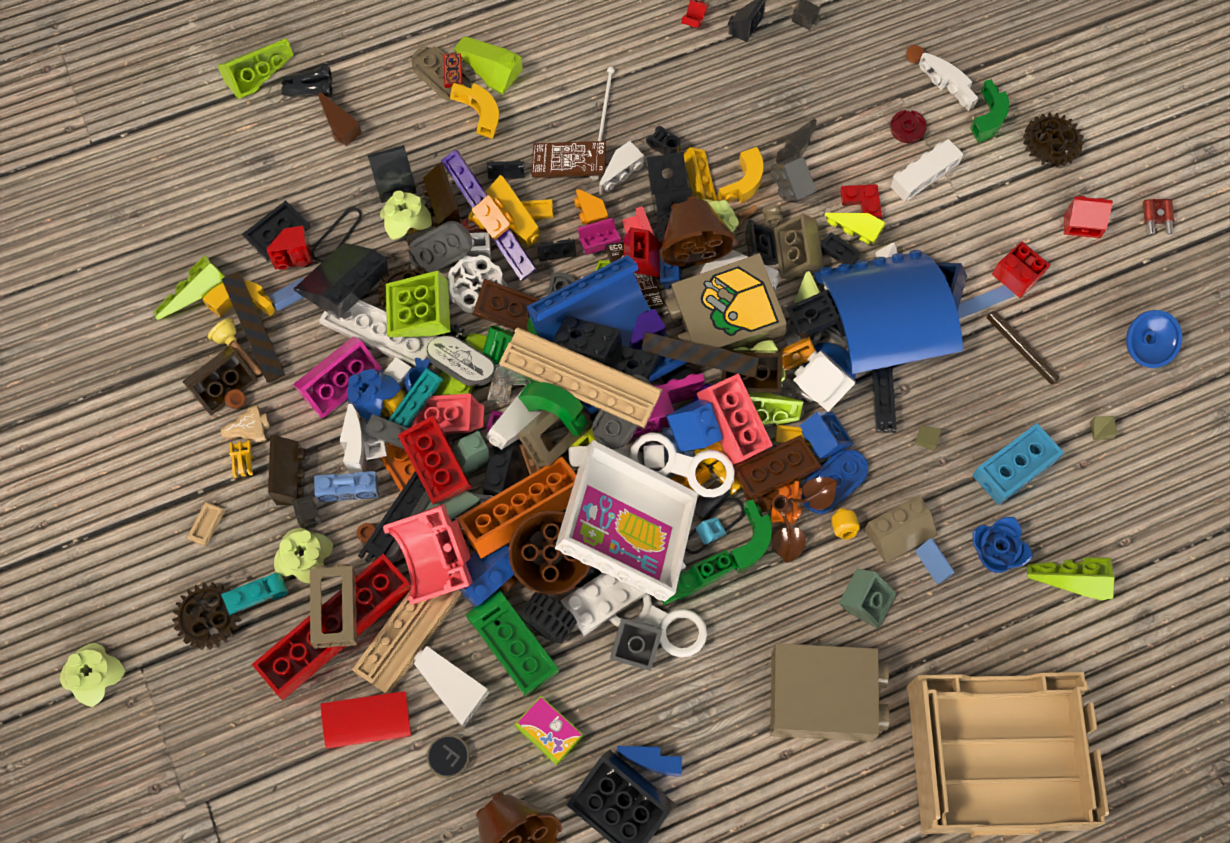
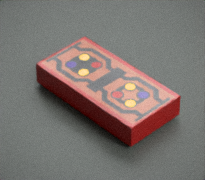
[443,53,463,88]

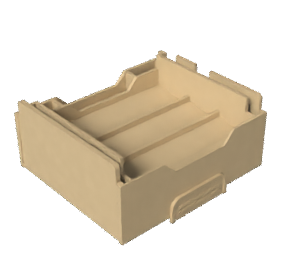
[907,672,1109,837]

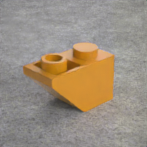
[574,189,608,225]

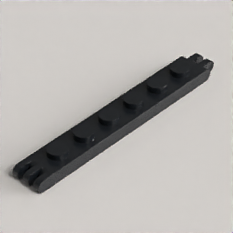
[872,366,896,433]
[358,437,455,563]

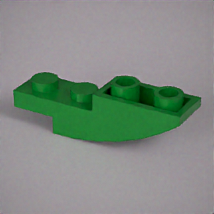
[662,550,737,605]

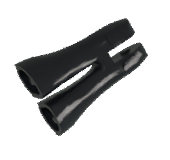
[281,64,333,97]

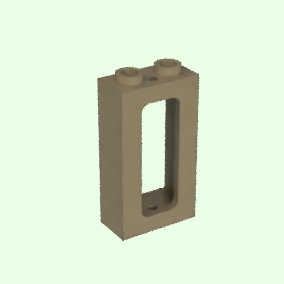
[517,400,593,467]
[310,564,357,648]

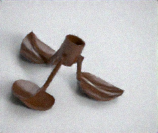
[743,477,837,563]

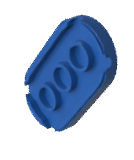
[801,449,868,514]

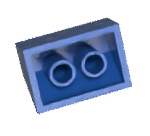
[459,545,514,607]

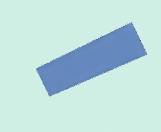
[957,285,1014,319]

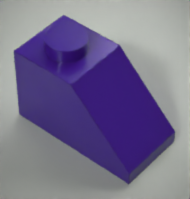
[629,309,666,349]

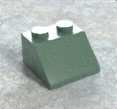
[839,569,897,628]

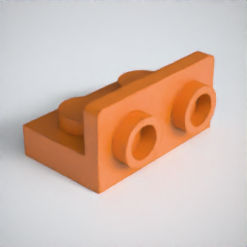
[771,481,802,525]

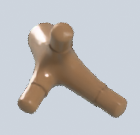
[735,205,758,230]

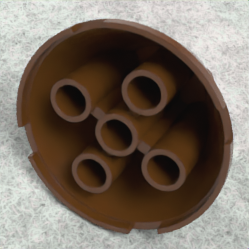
[660,196,737,267]
[509,510,590,595]
[476,792,562,843]

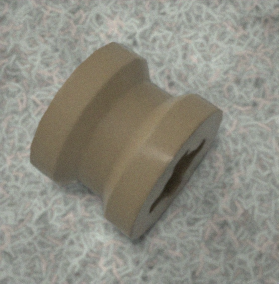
[763,205,784,228]

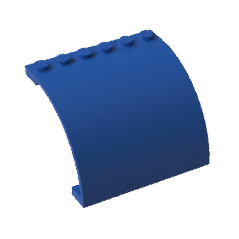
[814,250,963,374]
[527,255,687,415]

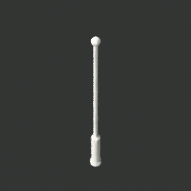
[589,67,614,180]

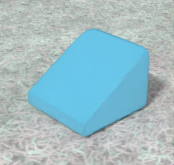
[696,517,727,545]

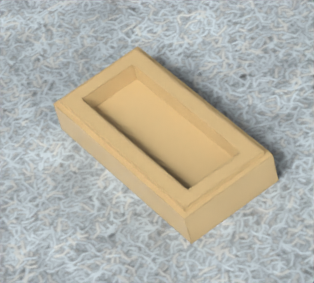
[187,502,225,547]

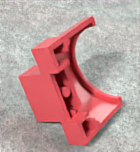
[383,504,472,604]

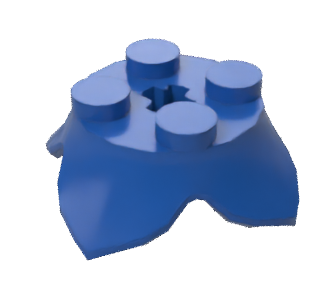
[347,369,401,421]
[972,517,1033,573]

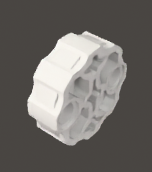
[448,255,503,313]

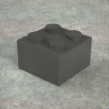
[770,156,817,201]
[610,616,663,671]

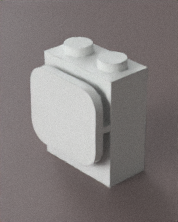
[794,350,856,412]

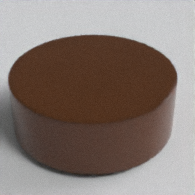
[499,575,518,593]

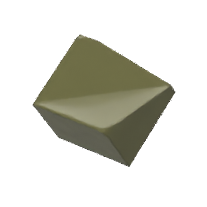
[1090,416,1117,440]

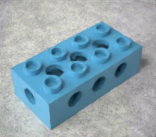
[972,423,1064,506]

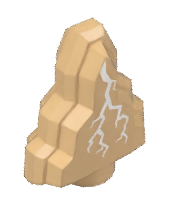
[221,405,271,443]

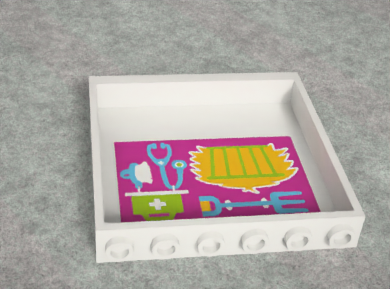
[555,440,698,601]

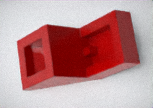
[681,0,709,28]

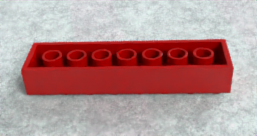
[251,554,411,701]

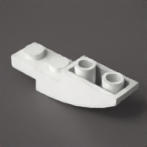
[919,53,978,111]

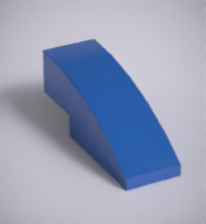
[617,746,682,777]

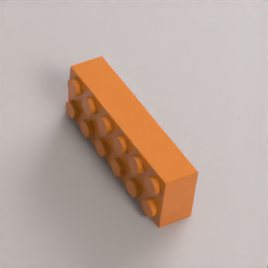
[457,457,576,559]

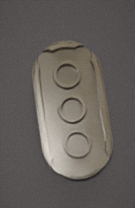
[412,46,471,101]

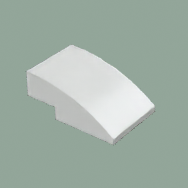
[340,404,367,474]

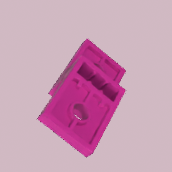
[630,374,705,440]

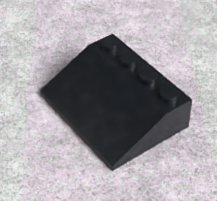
[294,243,388,320]
[566,750,677,843]

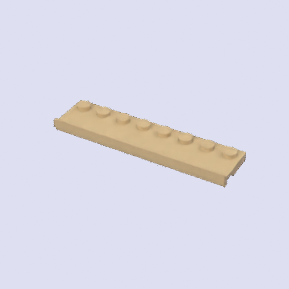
[499,328,662,429]
[352,546,474,694]

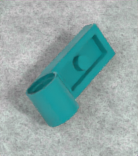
[221,573,288,615]

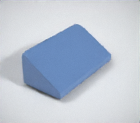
[269,278,304,311]
[916,538,954,584]

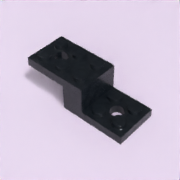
[646,152,693,246]
[786,289,845,339]
[551,316,659,380]

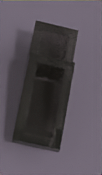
[776,118,817,163]

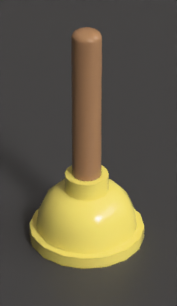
[207,318,262,375]

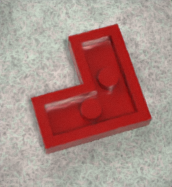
[840,184,882,220]

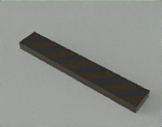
[221,271,286,383]
[641,332,760,377]

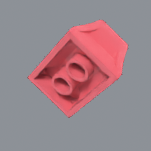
[412,394,485,434]

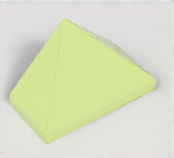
[794,271,820,303]

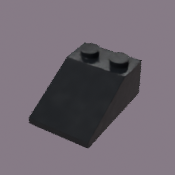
[367,145,417,203]

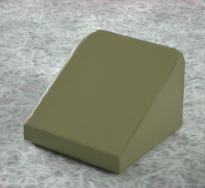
[915,426,942,451]

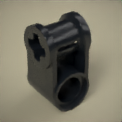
[646,126,681,155]

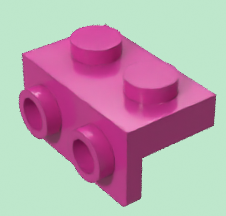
[578,218,621,255]

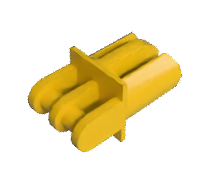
[229,440,253,478]

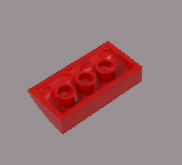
[398,415,472,505]
[320,691,411,749]

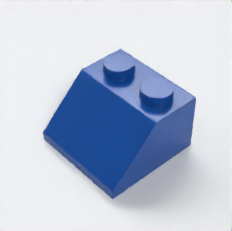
[666,399,723,452]
[799,412,854,458]

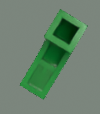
[970,79,1009,142]
[518,382,588,437]
[730,499,772,573]

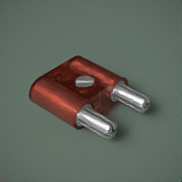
[1142,199,1175,235]

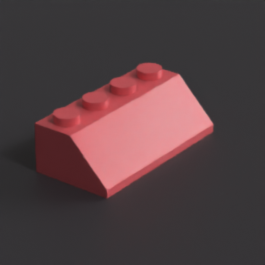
[697,374,773,464]

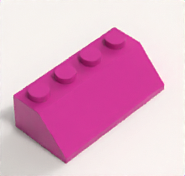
[293,336,382,419]

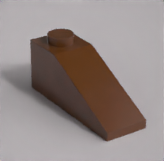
[318,92,362,146]

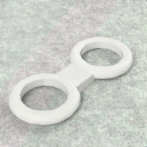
[629,432,735,498]
[609,594,707,657]

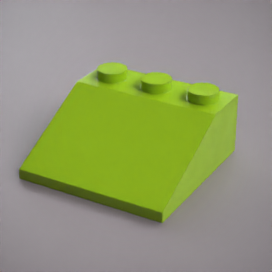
[386,271,450,337]

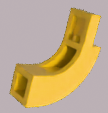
[450,83,499,139]
[718,147,763,204]
[203,280,275,317]

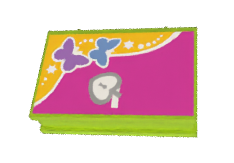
[514,696,583,766]

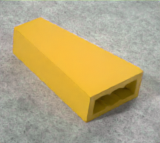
[485,175,540,248]

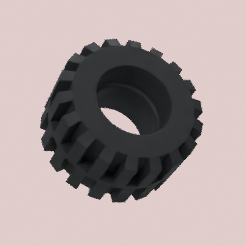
[520,592,577,644]

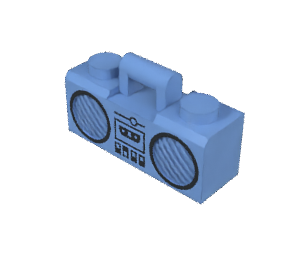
[314,471,379,503]

